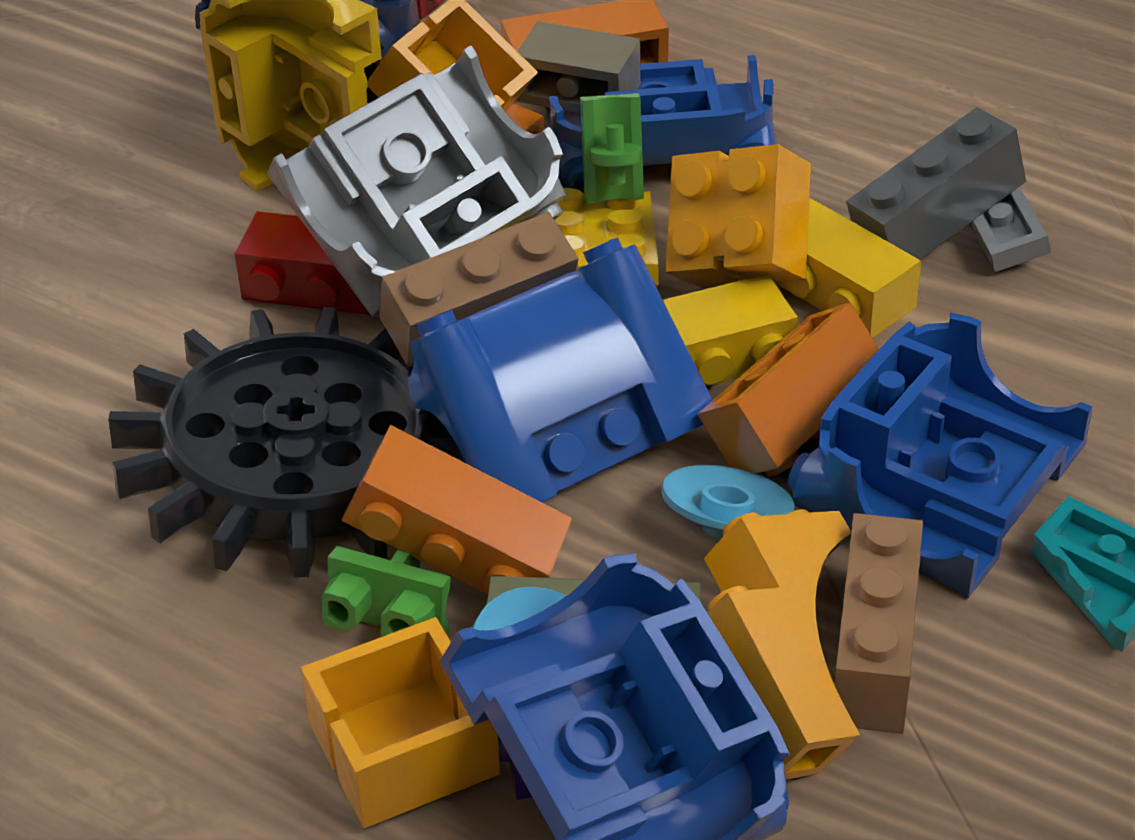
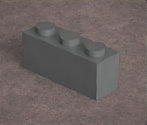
[846,107,1026,260]

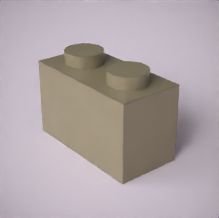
[517,21,641,113]

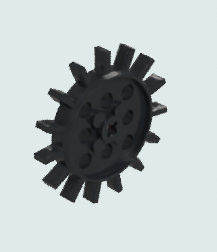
[108,307,466,578]

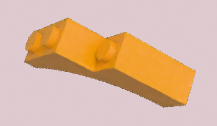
[704,509,860,780]

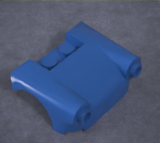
[545,55,776,193]
[407,237,712,502]
[788,313,1093,599]
[439,553,790,840]

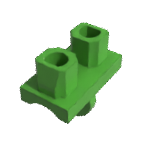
[580,93,644,203]
[322,546,451,636]

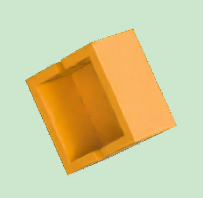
[368,0,538,112]
[666,144,811,287]
[300,617,500,829]

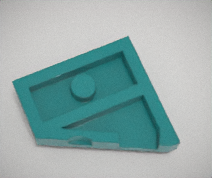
[1031,496,1135,652]

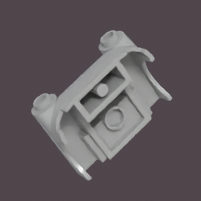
[267,46,567,317]

